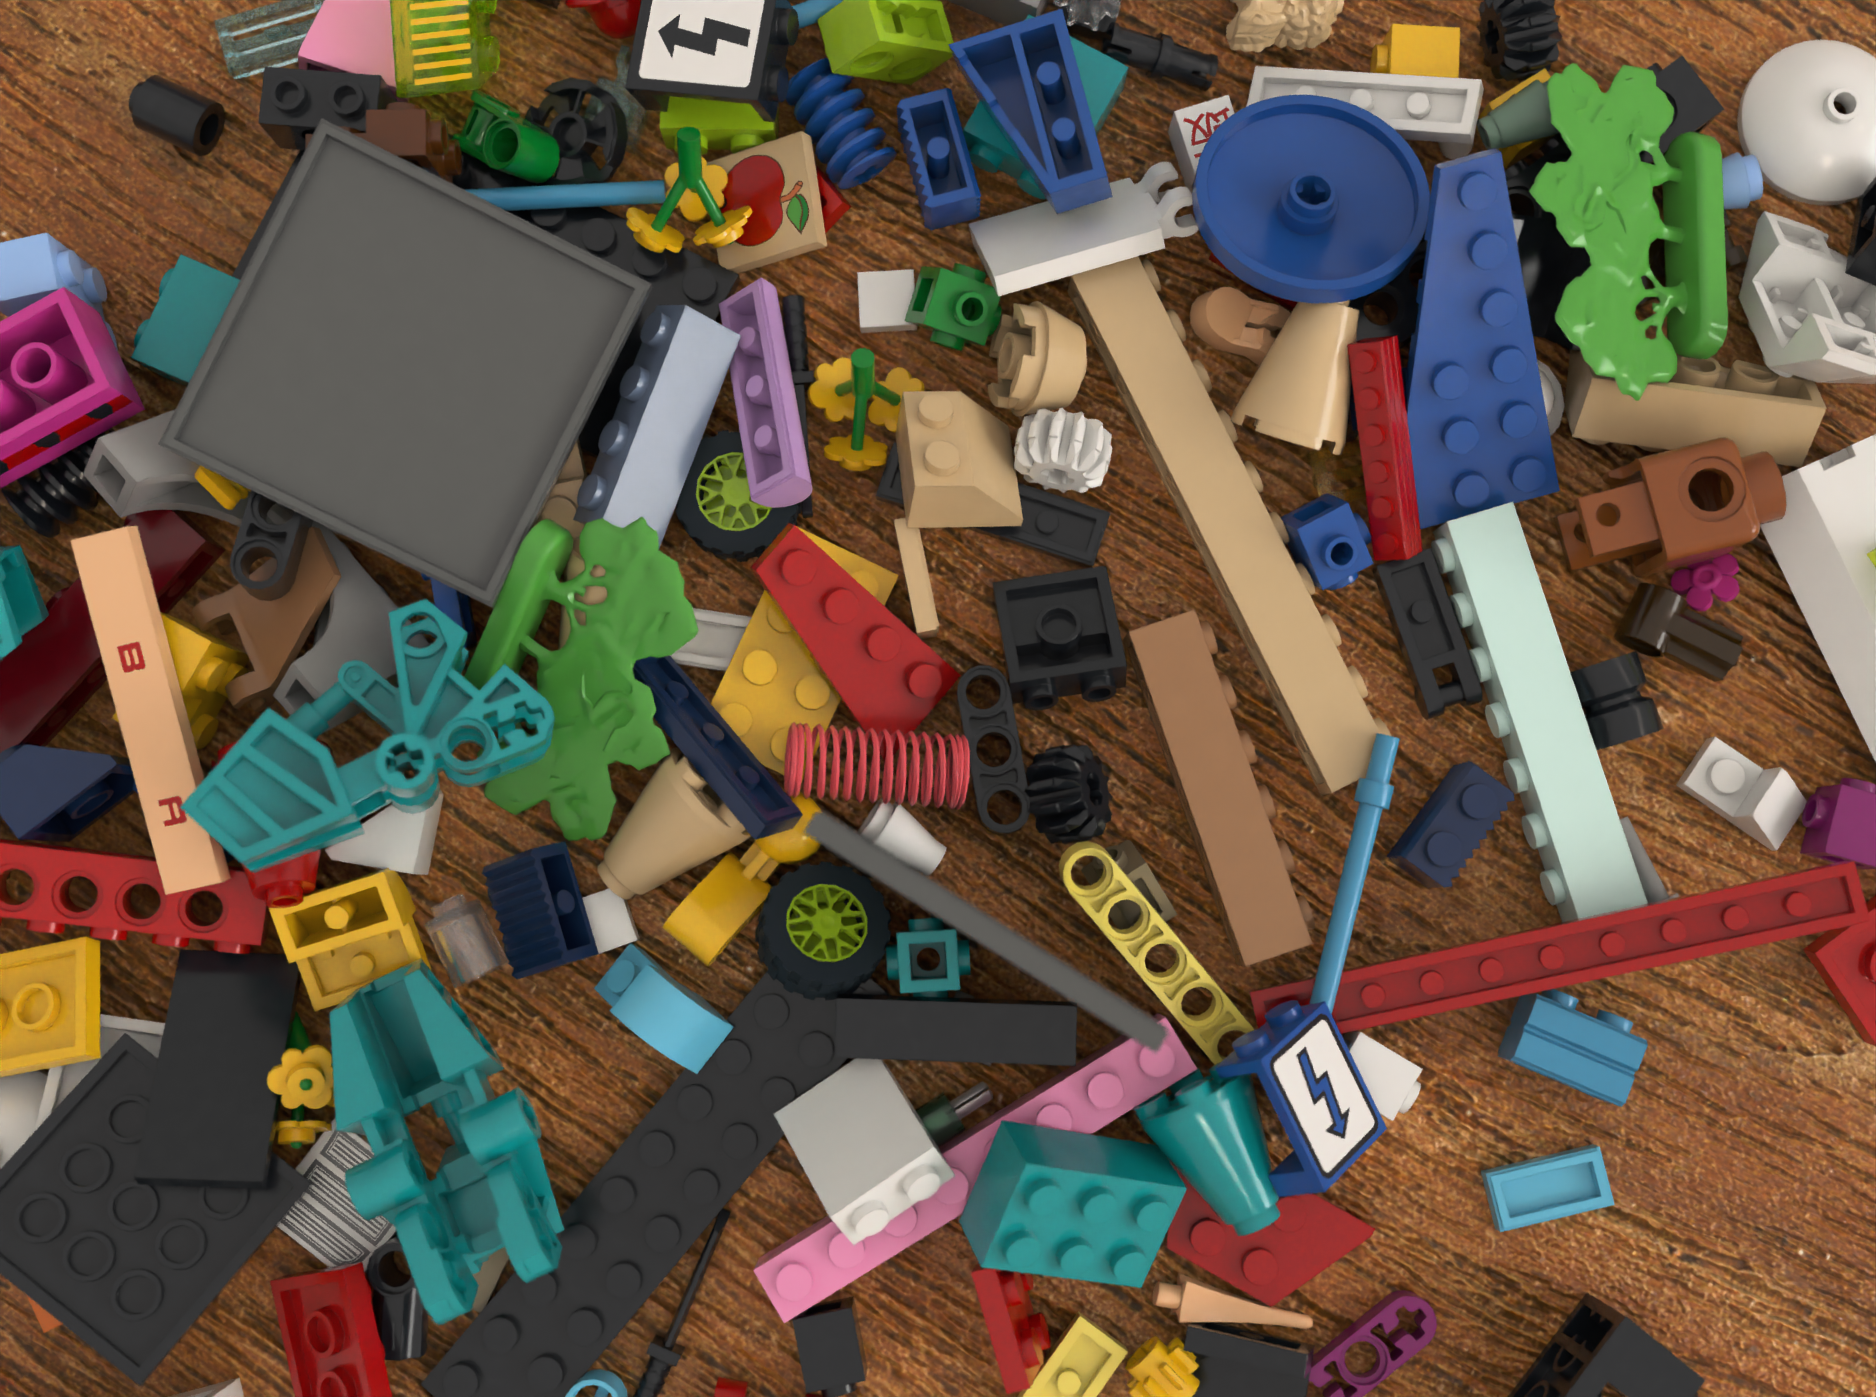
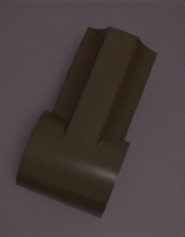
[1614,583,1743,682]

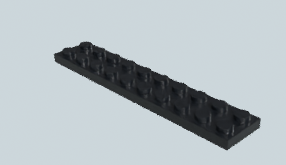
[421,972,892,1397]

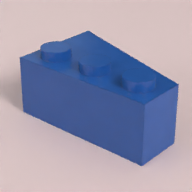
[948,9,1113,214]

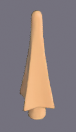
[1152,1273,1313,1329]

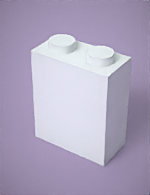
[774,1058,955,1245]

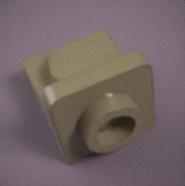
[1081,840,1178,929]

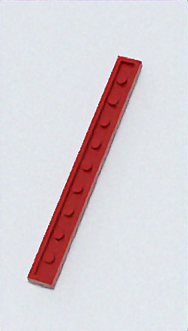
[1249,860,1870,1034]

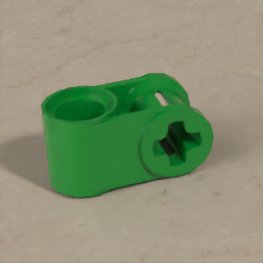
[451,89,559,184]

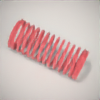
[784,722,970,810]

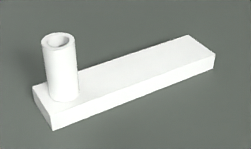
[1246,66,1484,159]

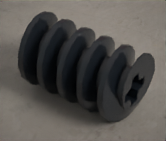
[1,428,115,538]

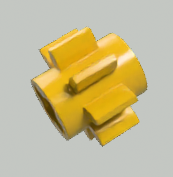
[1125,1336,1200,1397]

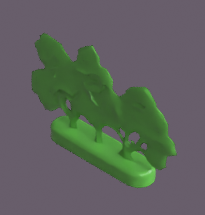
[1529,63,1728,401]
[464,517,698,841]

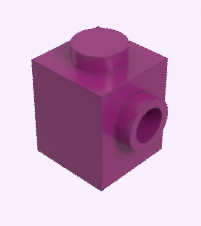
[1800,778,1876,870]

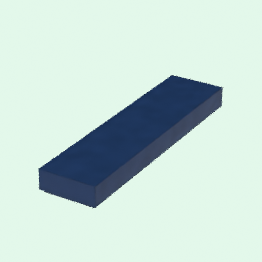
[633,655,803,840]

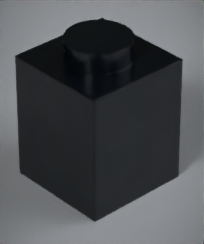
[792,1296,868,1397]

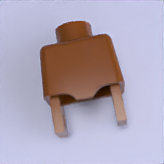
[1554,438,1786,578]

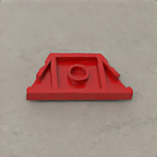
[1164,1160,1375,1307]

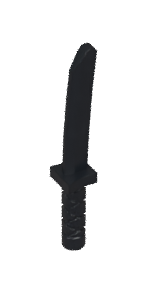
[782,295,815,518]
[633,1208,731,1397]

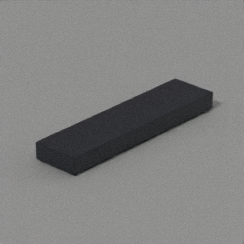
[876,442,1110,568]
[835,994,1077,1066]

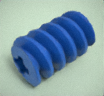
[785,58,897,190]

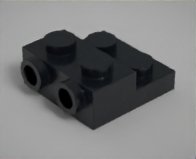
[992,565,1127,711]

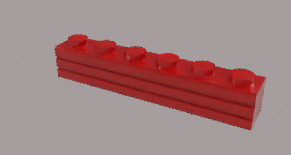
[1348,335,1423,561]

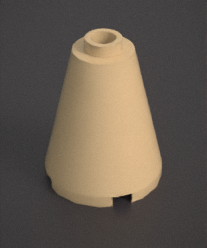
[1230,300,1359,455]

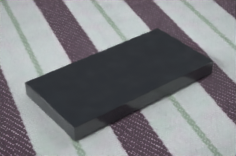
[134,949,301,1189]

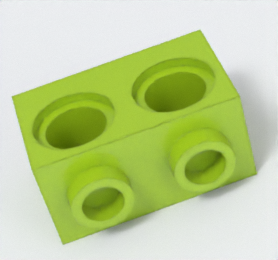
[817,0,954,85]

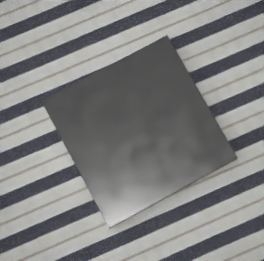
[158,118,653,607]
[804,811,1169,1053]

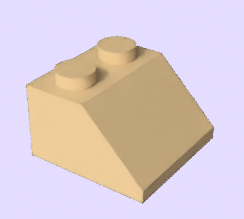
[895,391,1023,528]

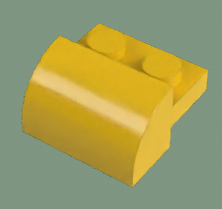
[269,868,432,1012]

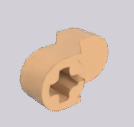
[1190,287,1291,365]

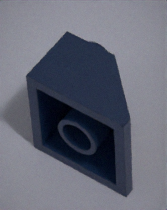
[0,744,135,842]

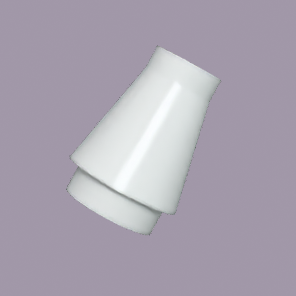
[858,798,947,876]

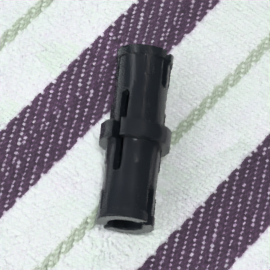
[1100,22,1218,91]

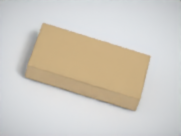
[894,517,939,639]

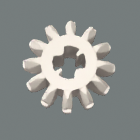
[1013,408,1113,494]

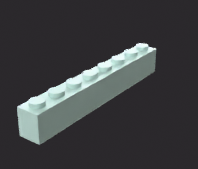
[1431,502,1648,922]

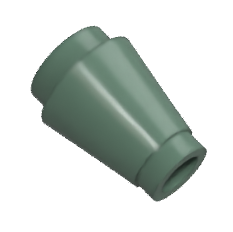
[1477,80,1559,150]

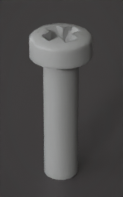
[1620,816,1680,904]

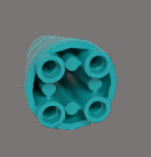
[1133,1061,1281,1236]

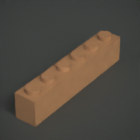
[1124,609,1315,967]

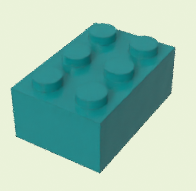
[959,1120,1187,1288]

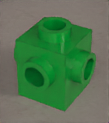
[904,263,1002,352]

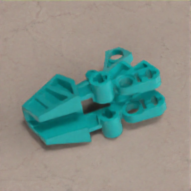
[180,599,555,873]
[330,959,565,1325]

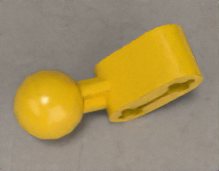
[662,791,822,966]

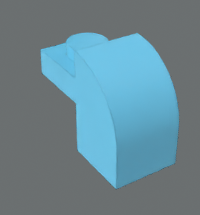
[594,943,734,1074]

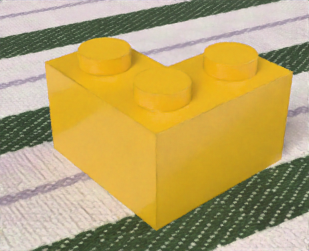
[112,612,249,749]

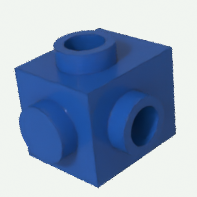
[1280,493,1374,590]

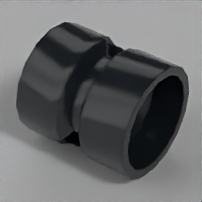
[1570,651,1664,750]

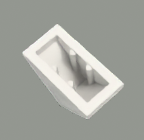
[325,790,444,875]

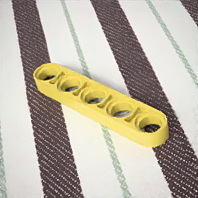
[1059,841,1255,1065]

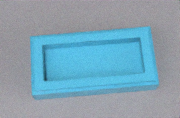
[1481,1144,1615,1232]

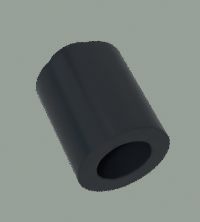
[129,75,225,156]

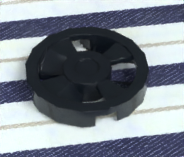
[525,78,628,186]

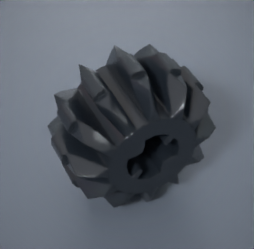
[1476,0,1562,81]
[1025,744,1113,845]

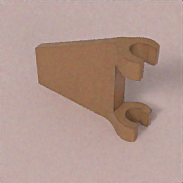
[192,526,341,712]

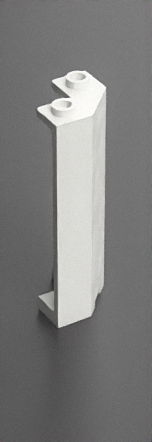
[1760,434,1876,762]

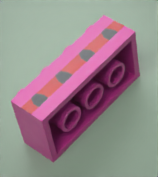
[0,287,145,489]

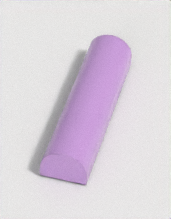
[719,278,812,508]

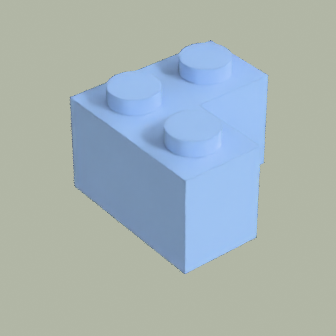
[0,233,117,349]

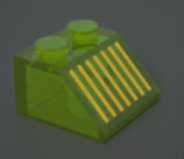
[390,0,500,98]

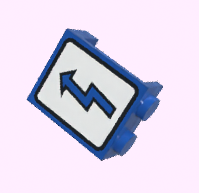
[1215,1000,1387,1197]

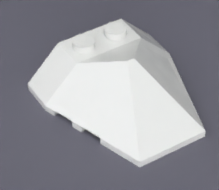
[1739,211,1876,384]

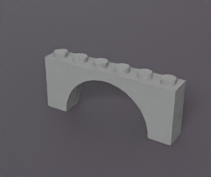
[83,409,430,734]

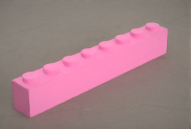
[753,1013,1197,1323]

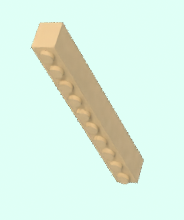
[1068,256,1395,796]

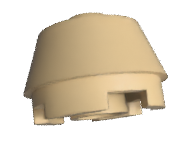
[988,301,1087,417]

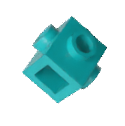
[886,917,971,997]

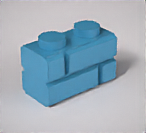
[1498,989,1648,1107]

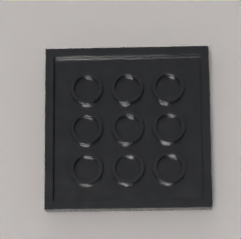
[0,1033,313,1386]

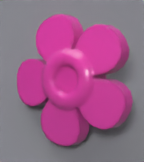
[1671,554,1740,611]

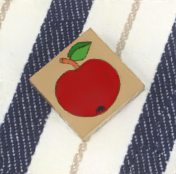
[707,131,827,274]

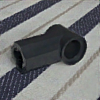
[367,1235,429,1361]

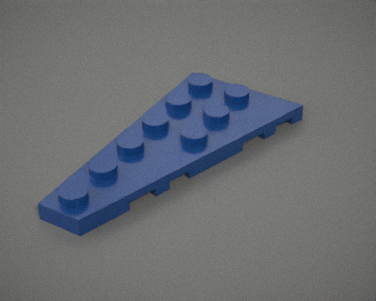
[1404,148,1560,529]

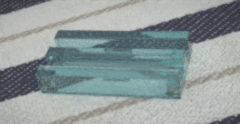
[214,0,324,80]

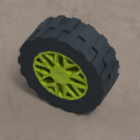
[675,430,802,562]
[755,862,891,1001]

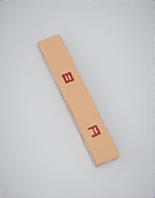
[70,526,231,895]

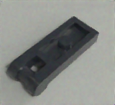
[1372,548,1483,720]

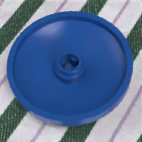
[1192,95,1430,303]

